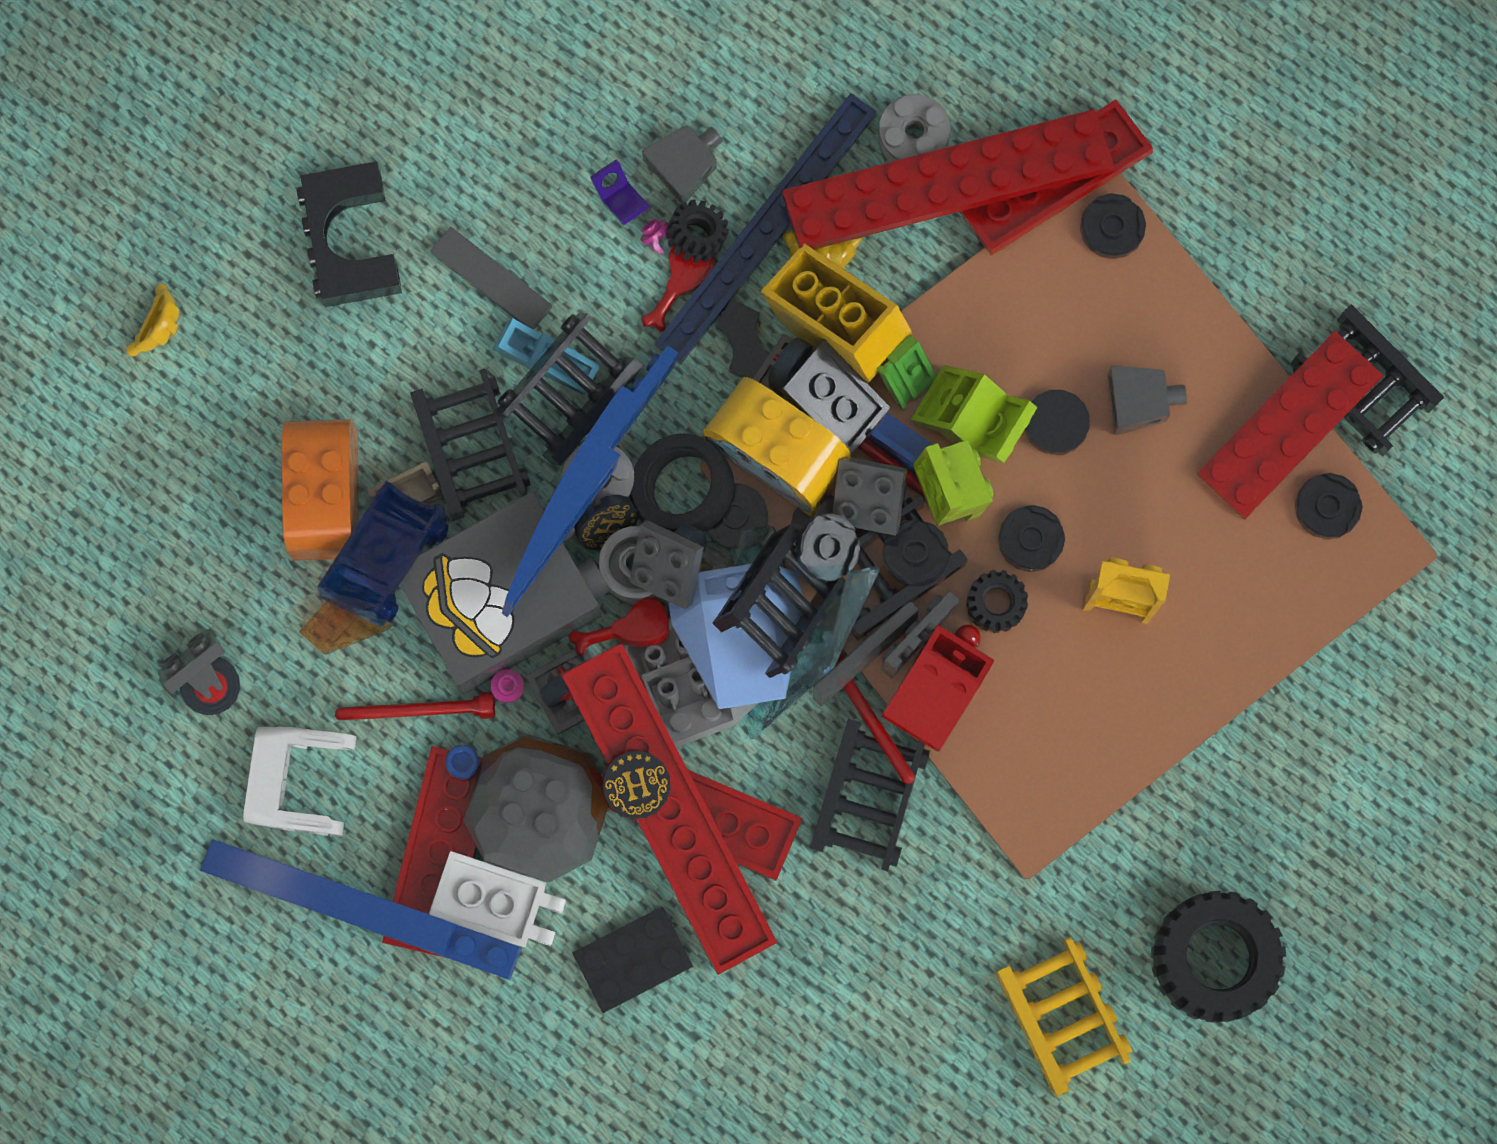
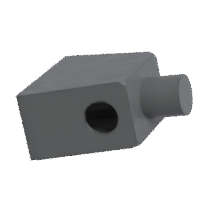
[642,126,723,203]
[1108,366,1187,435]

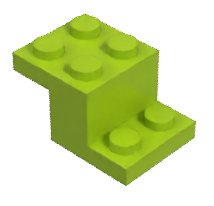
[911,365,1037,463]
[913,440,993,526]

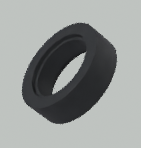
[631,433,734,533]

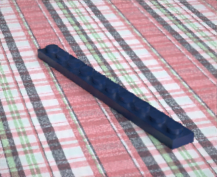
[655,93,877,364]

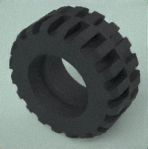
[1151,891,1286,1023]

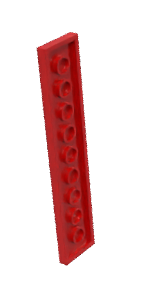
[782,109,1115,250]
[560,643,777,975]

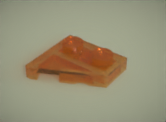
[299,582,392,655]

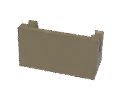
[367,461,444,526]

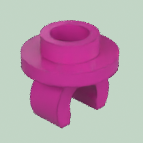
[640,219,669,254]
[491,669,524,703]

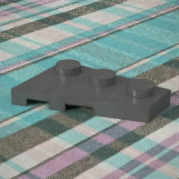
[882,592,960,679]

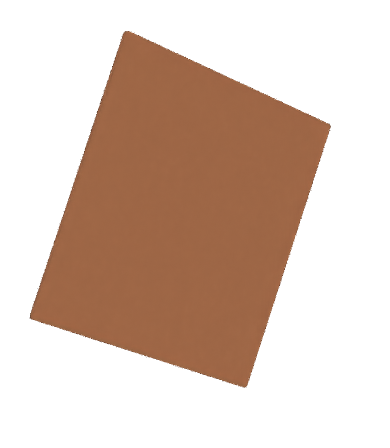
[700,174,1437,879]

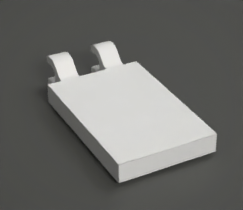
[429,851,566,948]

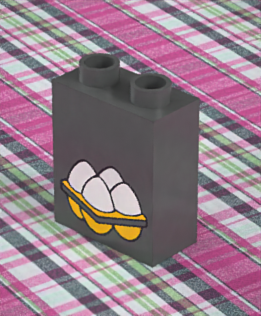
[392,492,610,695]

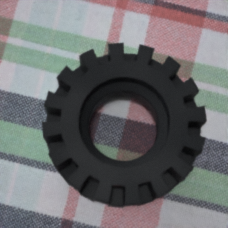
[666,200,729,263]
[966,570,1028,633]

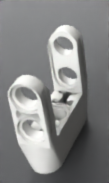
[243,727,357,837]

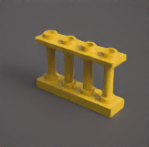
[995,937,1132,1097]

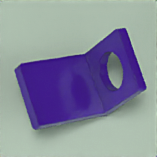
[590,160,649,225]

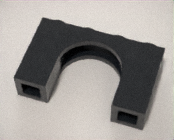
[296,161,402,307]

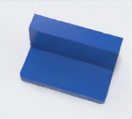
[868,413,934,474]

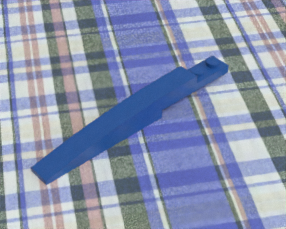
[502,346,679,617]
[200,839,522,980]

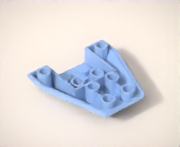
[668,564,802,709]

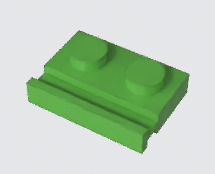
[877,335,937,410]

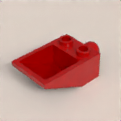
[881,624,995,752]

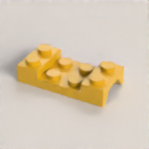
[1083,558,1170,624]

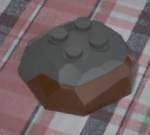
[463,734,609,882]

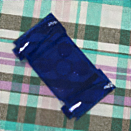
[317,481,449,627]

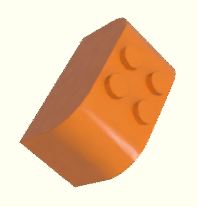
[282,419,359,561]

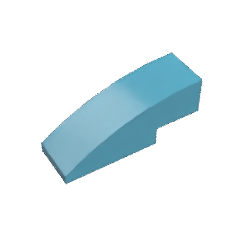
[493,318,601,394]

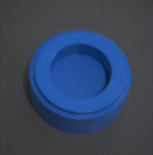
[446,745,480,780]

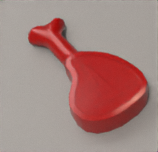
[641,246,715,332]
[568,598,669,656]

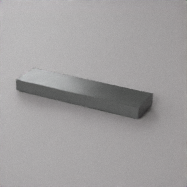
[430,227,552,330]
[813,602,919,707]

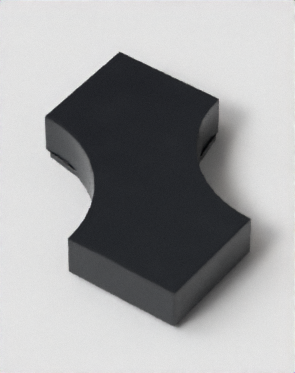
[716,298,769,379]

